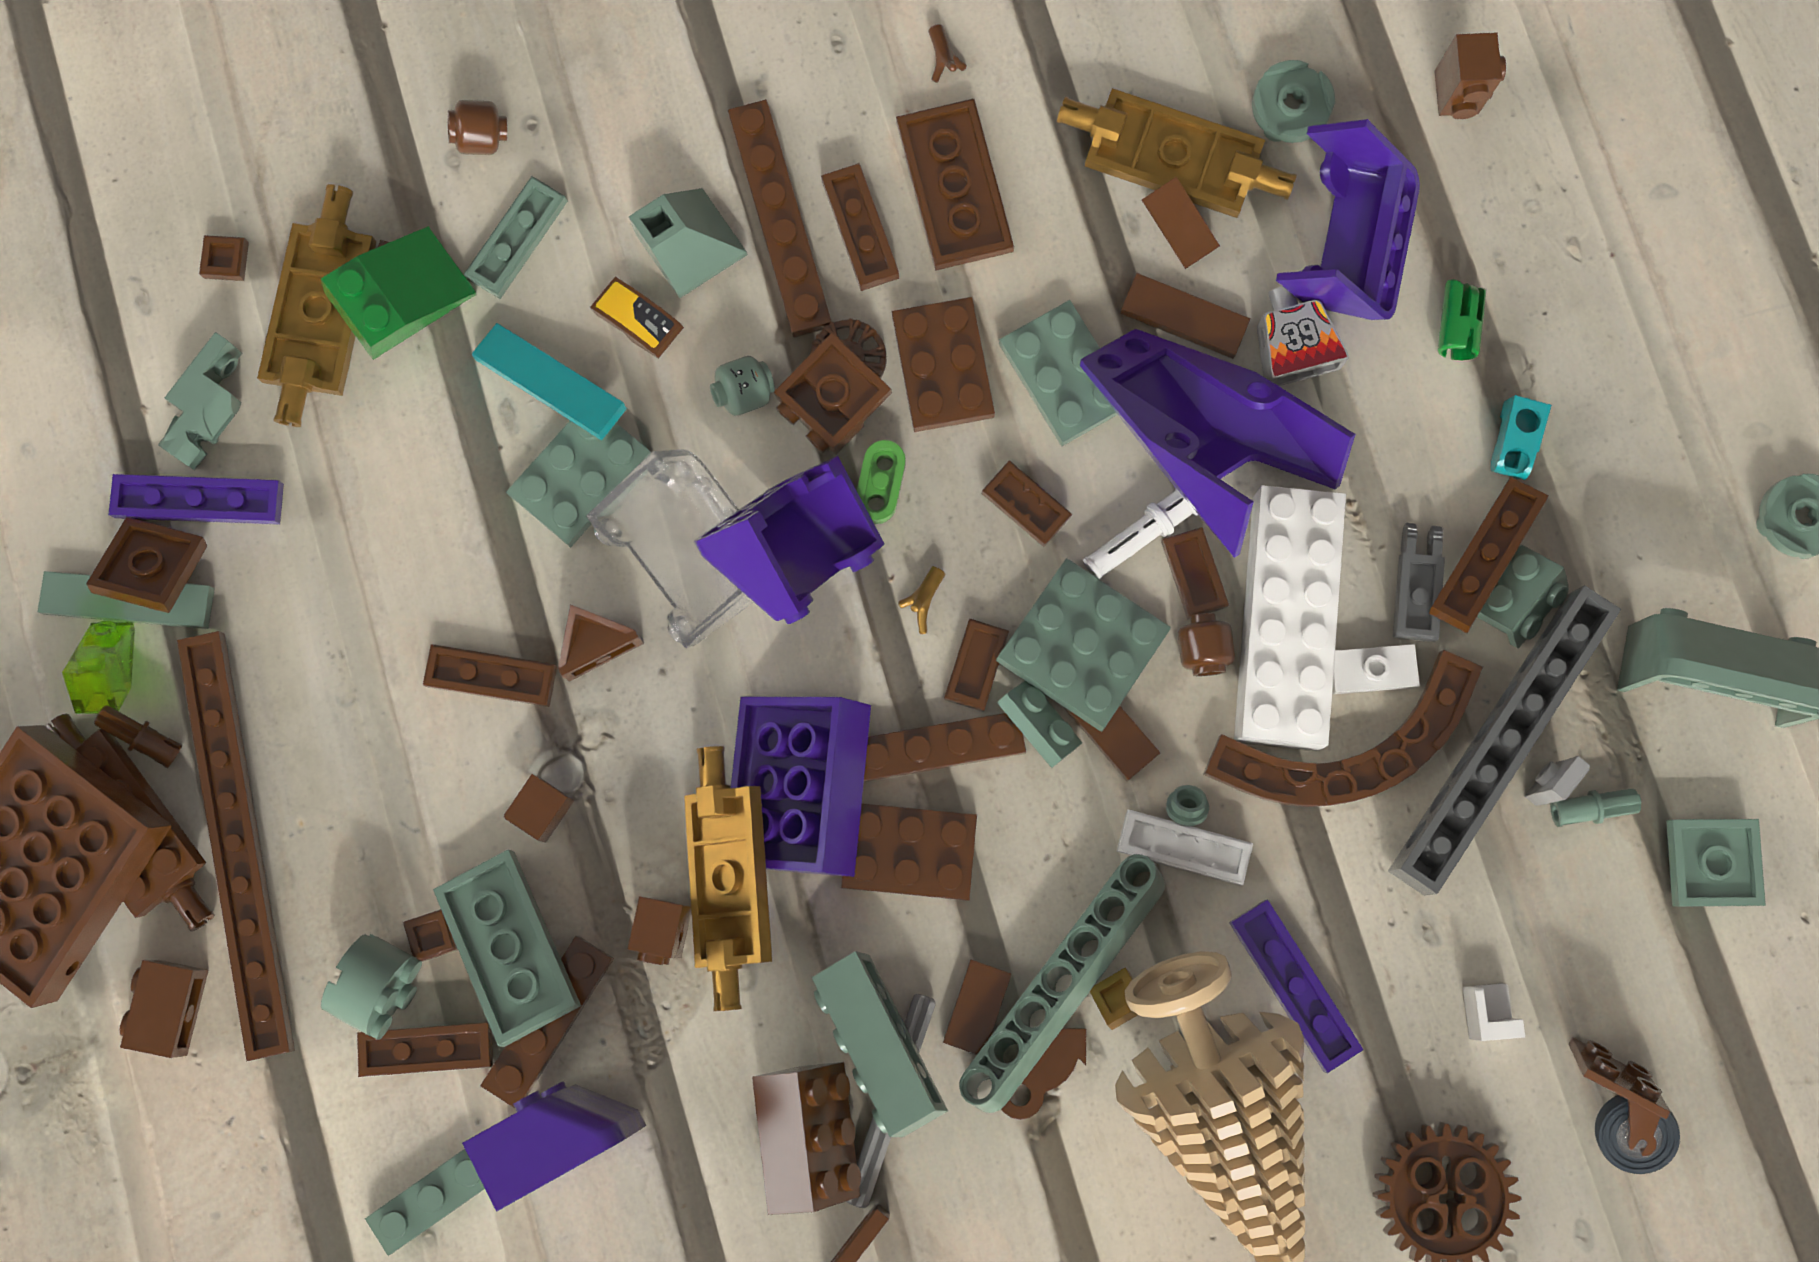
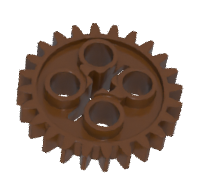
[1373,1122,1522,1262]

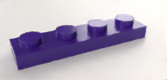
[108,474,284,524]
[1229,899,1364,1073]

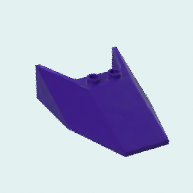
[1080,329,1356,558]

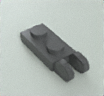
[1393,523,1445,642]

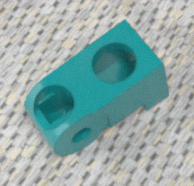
[1490,395,1552,480]

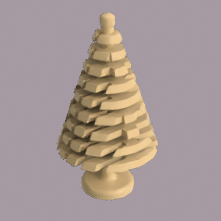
[1115,951,1305,1262]

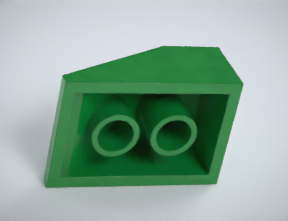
[321,226,476,360]

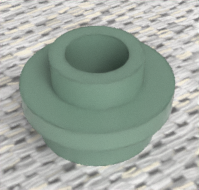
[1166,785,1209,826]

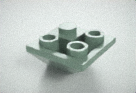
[629,188,748,298]

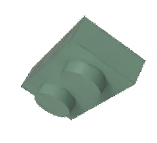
[997,681,1083,768]

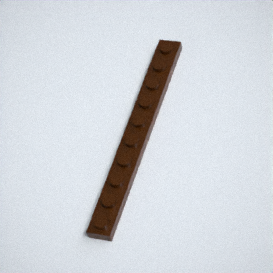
[177,631,295,1062]

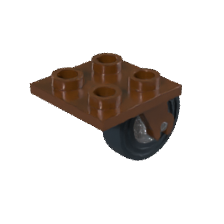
[1568,1037,1680,1174]

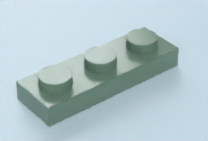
[365,1149,485,1256]

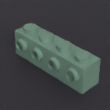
[811,951,948,1137]

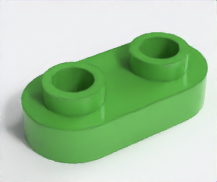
[857,440,906,524]

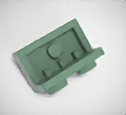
[1478,545,1569,649]

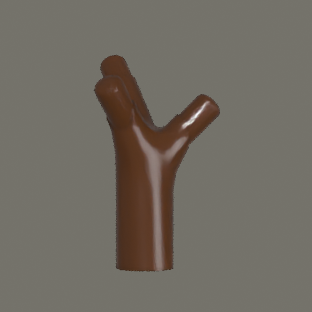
[928,24,967,83]

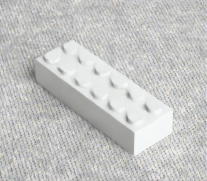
[1234,485,1346,751]

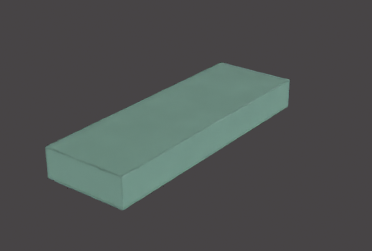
[464,176,568,299]

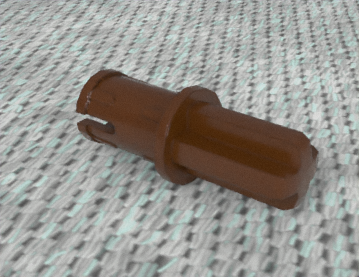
[94,706,183,769]

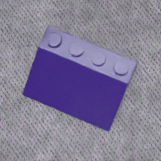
[730,697,871,877]

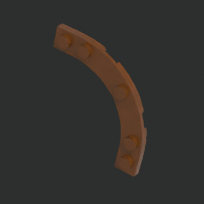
[1203,650,1483,807]

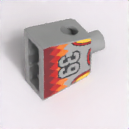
[1257,286,1349,386]

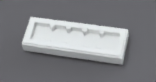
[1116,809,1253,885]

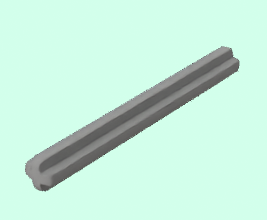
[846,994,936,1208]

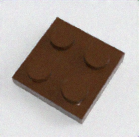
[86,517,207,613]

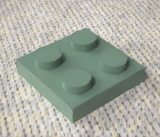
[1666,819,1766,907]

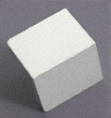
[1463,983,1525,1041]

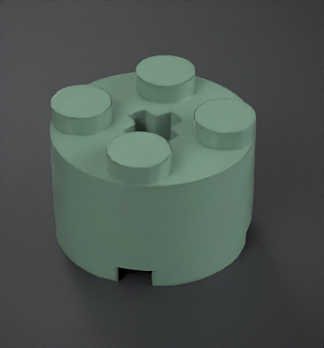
[321,934,422,1040]

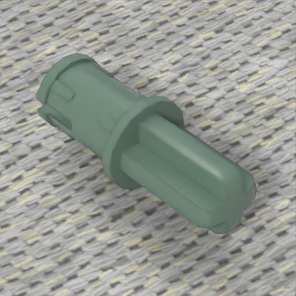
[1550,788,1642,827]

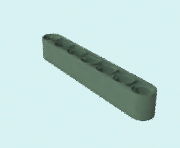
[959,854,1165,1113]

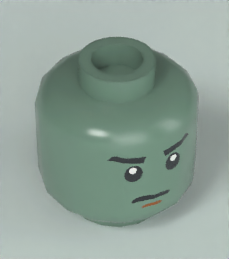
[710,356,775,416]

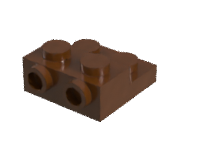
[774,333,892,455]

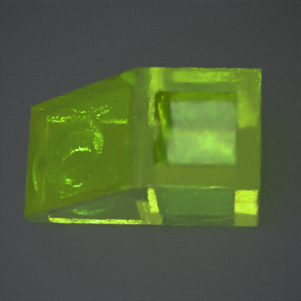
[62,621,135,714]

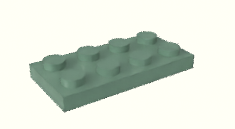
[433,849,581,1047]

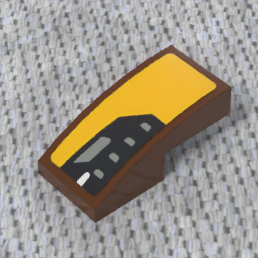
[590,276,684,359]

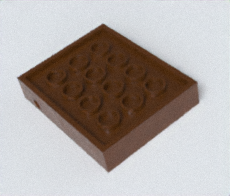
[0,725,172,1008]

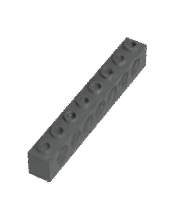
[1388,585,1621,896]

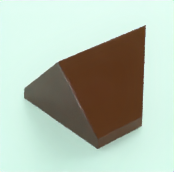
[558,604,644,682]

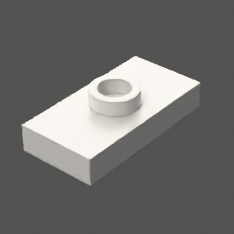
[1332,644,1420,694]

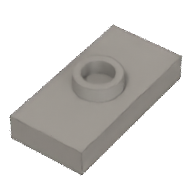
[1524,756,1590,806]

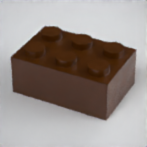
[752,1062,861,1215]

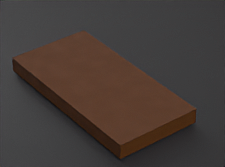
[896,98,1014,271]

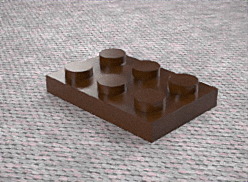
[892,297,995,432]
[841,804,977,901]

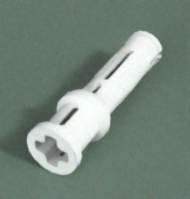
[1083,488,1198,580]

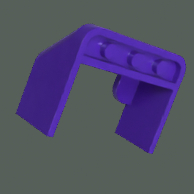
[1276,119,1420,320]
[462,1081,647,1212]

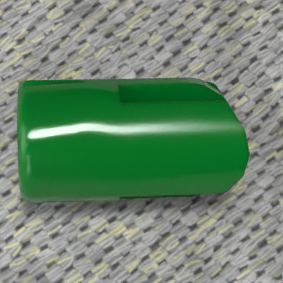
[1438,279,1487,361]

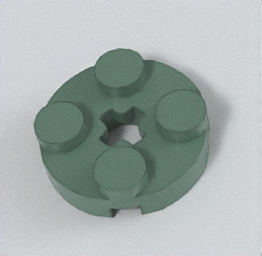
[1251,60,1335,143]
[1756,474,1819,559]

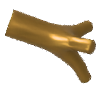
[898,566,946,634]

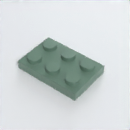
[999,300,1118,447]
[506,421,653,548]

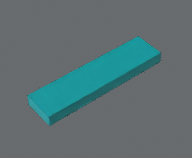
[472,323,627,441]

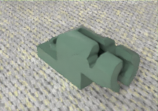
[158,332,243,470]

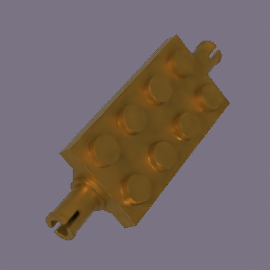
[1057,88,1297,218]
[257,184,377,427]
[684,746,772,1011]

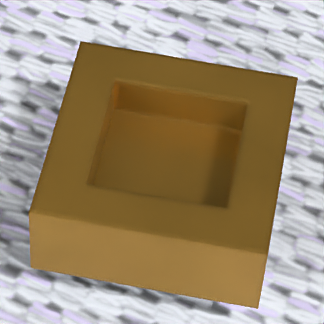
[1090,967,1138,1030]

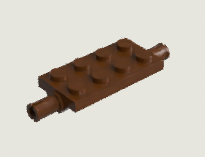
[46,713,215,932]

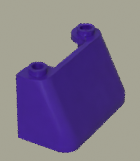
[694,456,885,624]

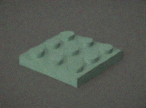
[996,558,1171,732]

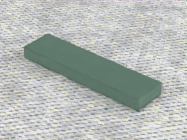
[37,571,215,629]

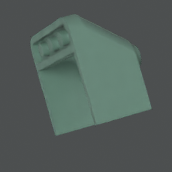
[1617,608,1819,728]

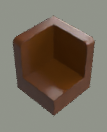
[504,774,575,843]

